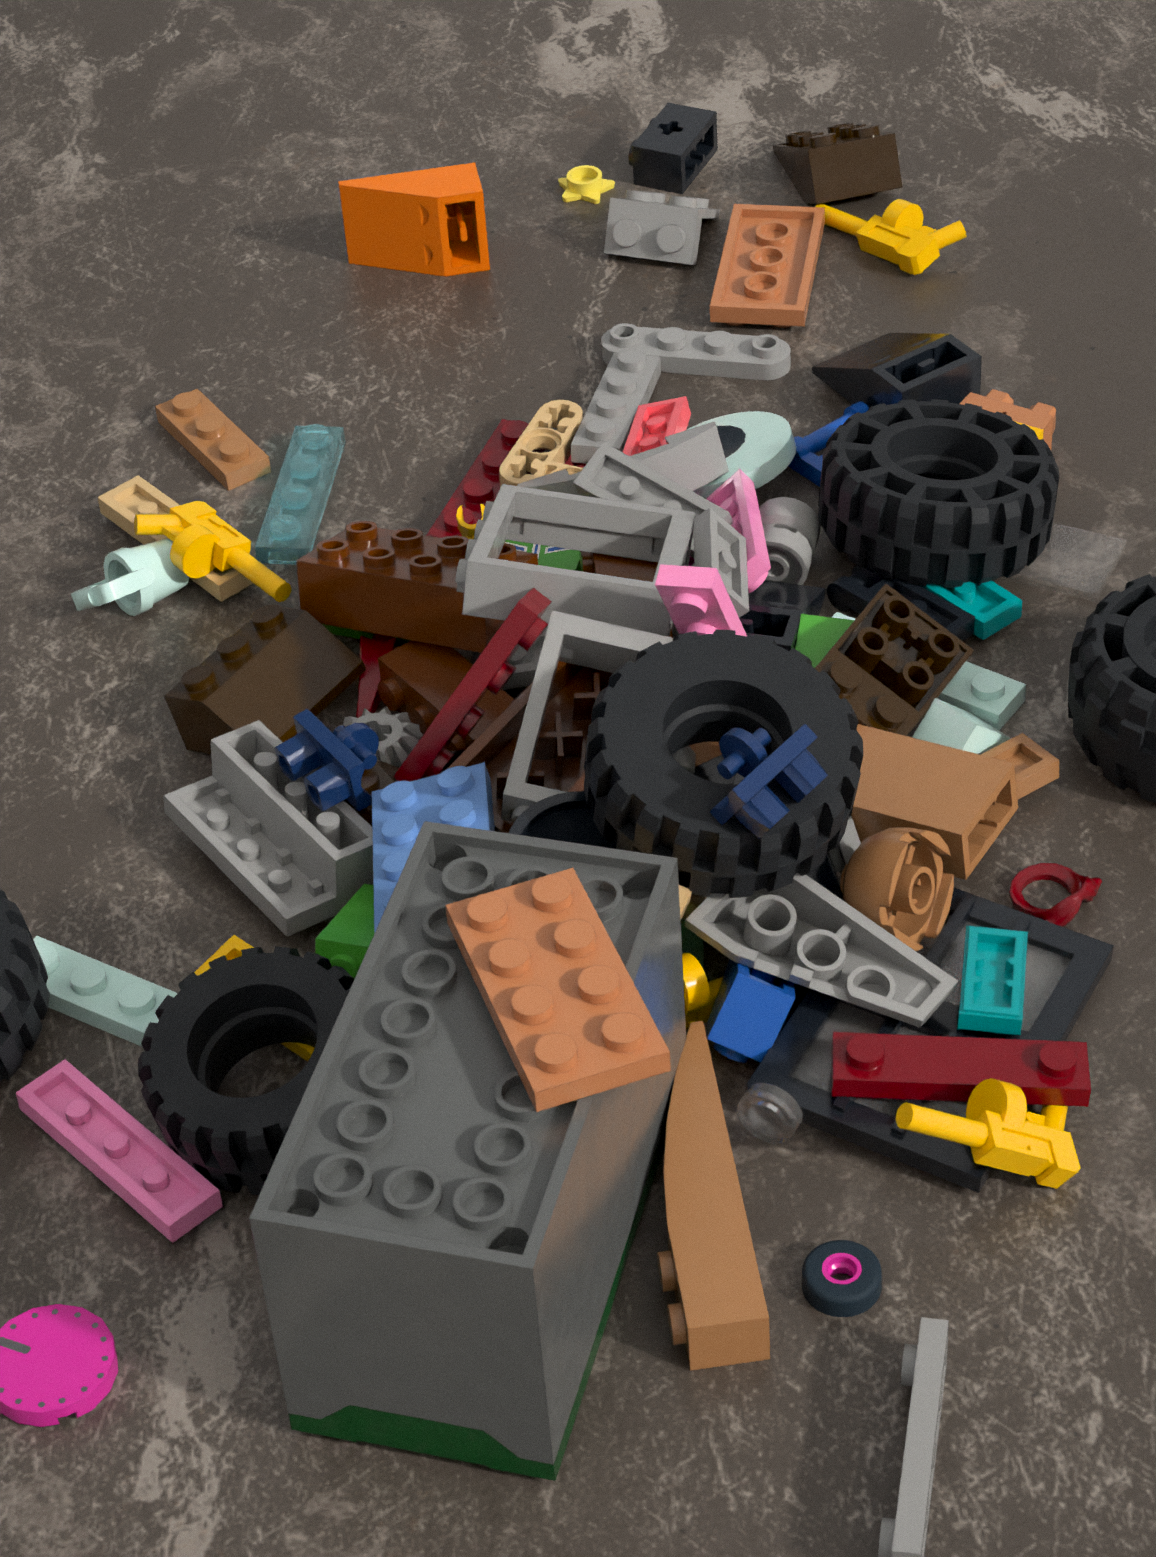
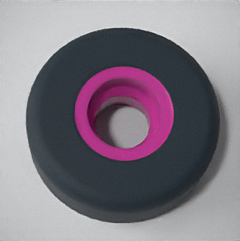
[802,1240,882,1317]

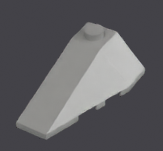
[684,873,958,1027]

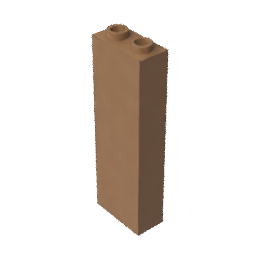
[689,724,1018,880]

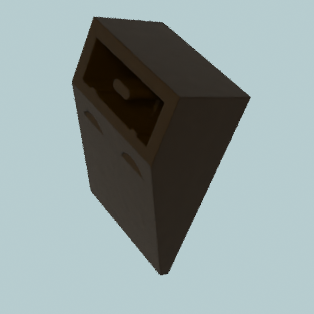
[773,123,903,204]
[815,583,974,736]

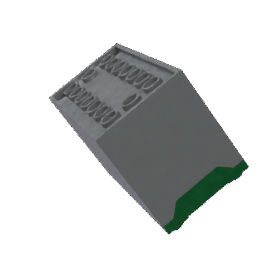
[249,821,686,1481]

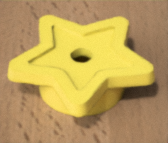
[558,165,615,204]

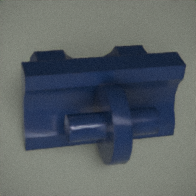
[274,709,379,812]
[710,724,828,839]

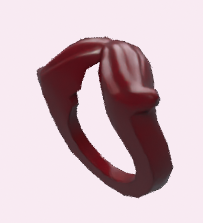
[1009,863,1102,927]

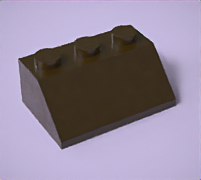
[164,604,366,754]

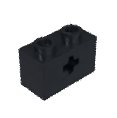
[628,103,718,194]

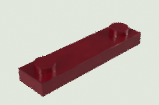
[831,1032,1091,1107]

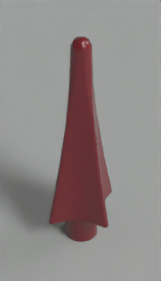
[356,633,397,718]

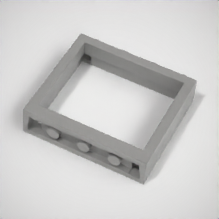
[455,484,696,637]
[501,610,745,822]

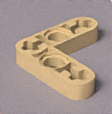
[499,400,583,488]

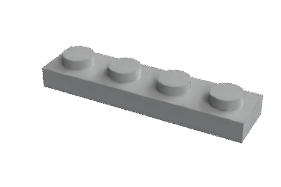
[571,350,661,464]

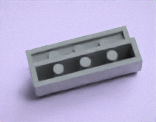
[164,720,373,937]

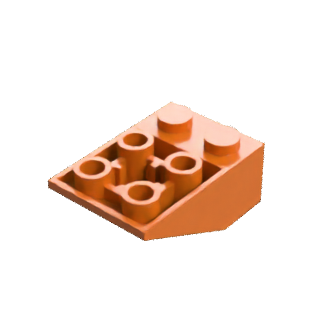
[338,162,490,277]

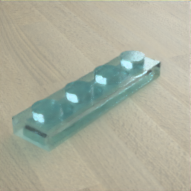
[255,424,346,565]

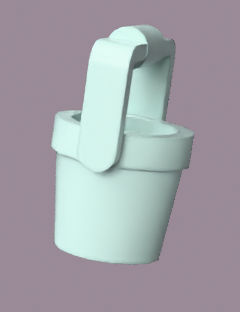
[71,539,189,616]

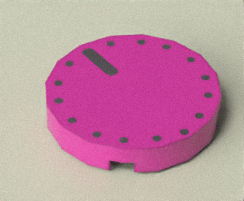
[0,1304,118,1427]

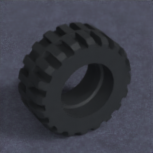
[138,946,354,1195]

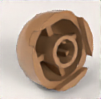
[840,827,954,951]

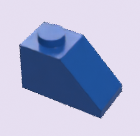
[707,959,795,1063]

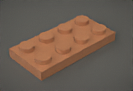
[710,204,825,328]
[445,868,671,1112]

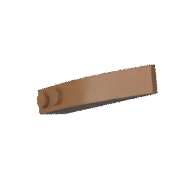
[657,1021,770,1371]

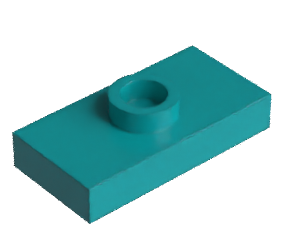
[957,926,1028,1035]

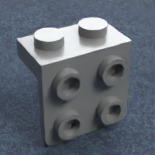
[604,190,720,265]

